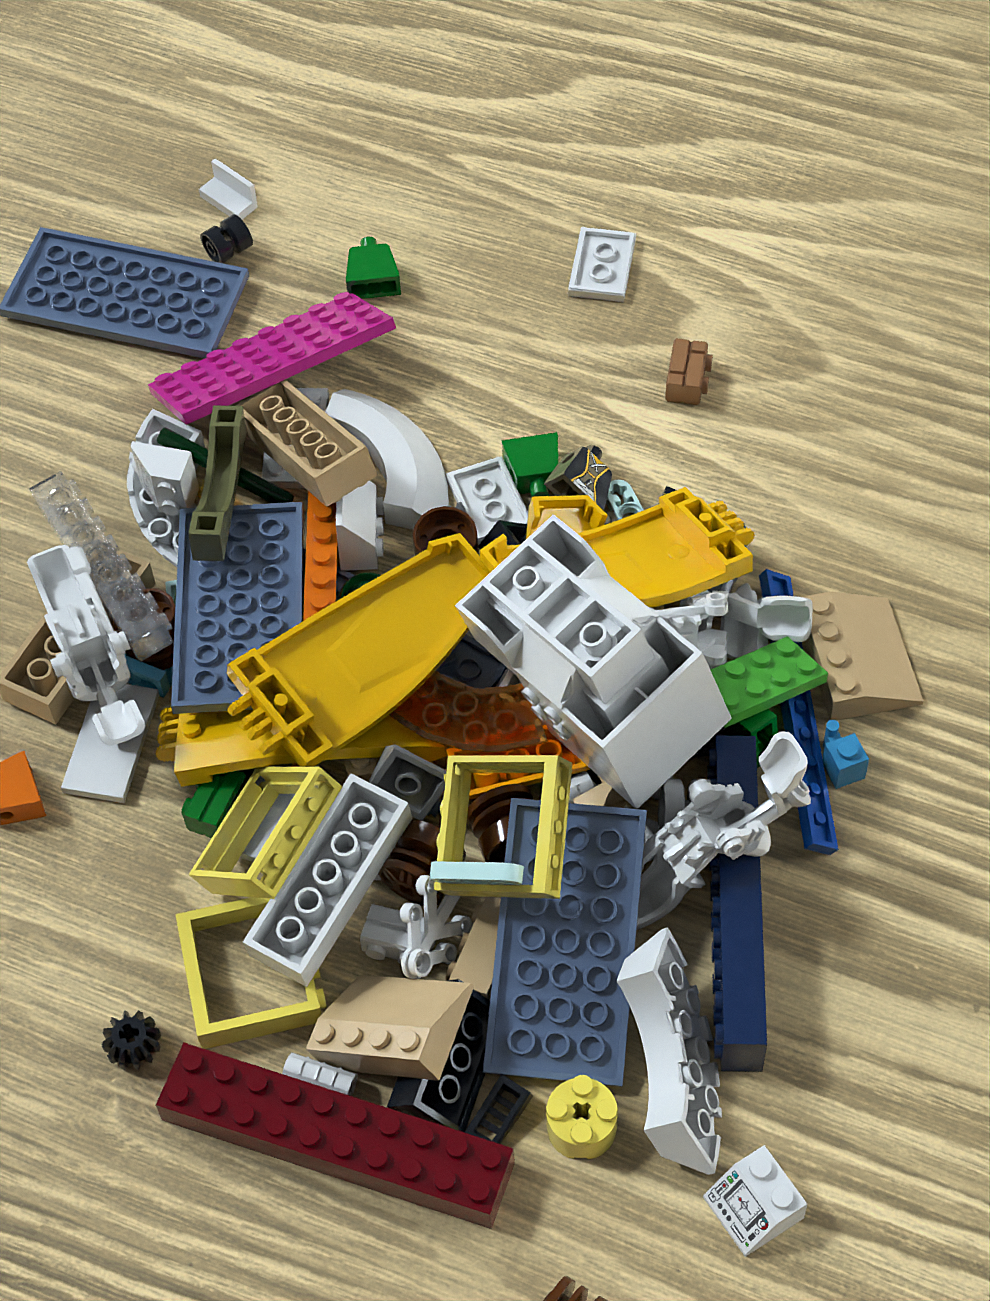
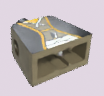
[544,445,612,510]

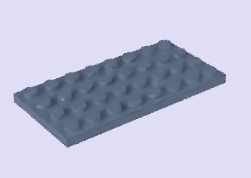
[0,227,249,359]
[171,502,303,714]
[483,798,647,1087]

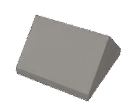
[368,744,446,821]

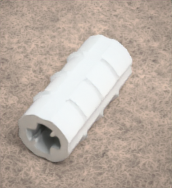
[282,1053,358,1096]

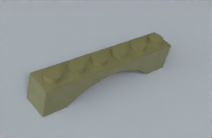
[189,405,247,561]

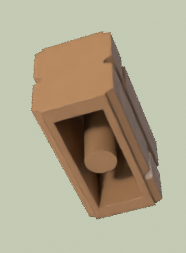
[665,338,713,405]

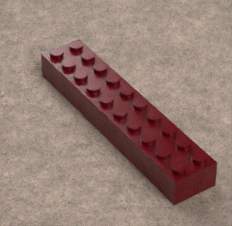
[156,1042,515,1229]

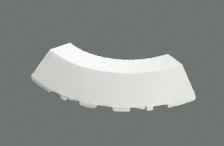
[325,389,449,530]
[127,409,205,567]
[617,927,722,1175]

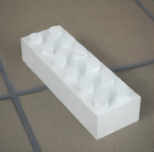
[243,773,412,987]

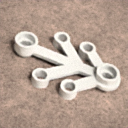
[400,875,472,979]

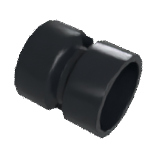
[200,214,253,263]

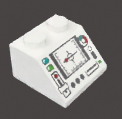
[131,441,199,516]
[703,1145,807,1257]

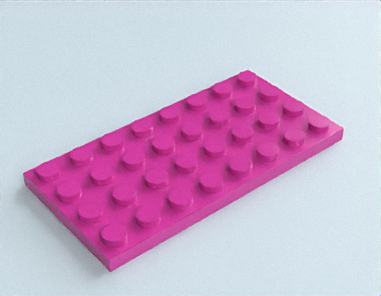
[147,292,396,425]

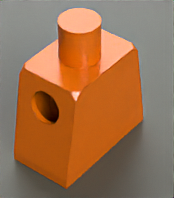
[0,751,46,825]

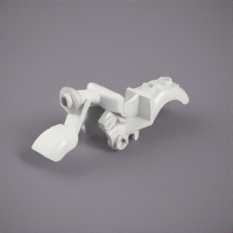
[27,545,145,746]
[593,583,812,670]
[636,731,811,930]

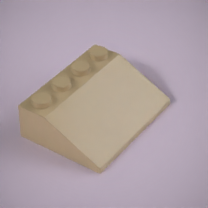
[803,591,924,721]
[306,975,474,1081]

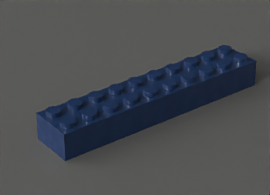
[707,736,767,1072]

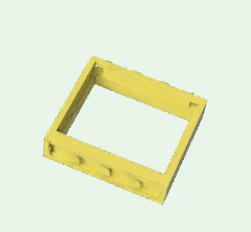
[434,755,573,899]
[189,767,343,899]
[175,897,327,1049]

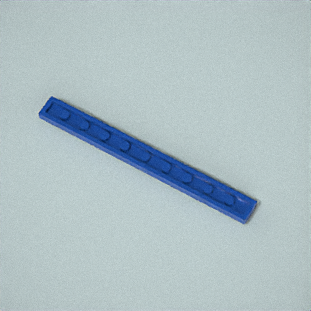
[759,569,839,855]

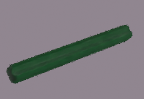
[157,427,294,503]

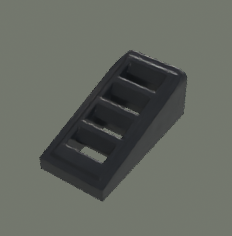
[465,1074,533,1144]

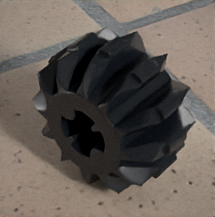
[102,1010,161,1070]

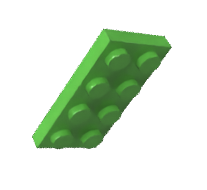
[711,636,828,728]

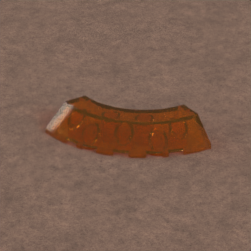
[389,671,548,752]

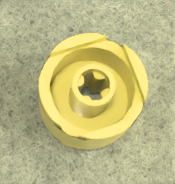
[546,1075,618,1159]

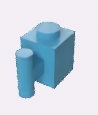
[823,720,869,789]

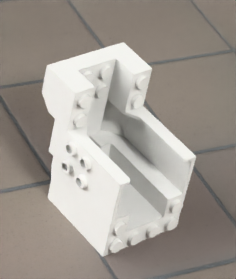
[455,515,732,809]

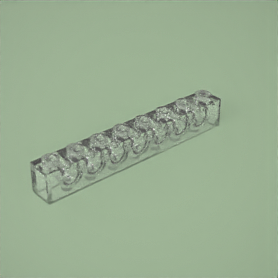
[29,471,173,662]

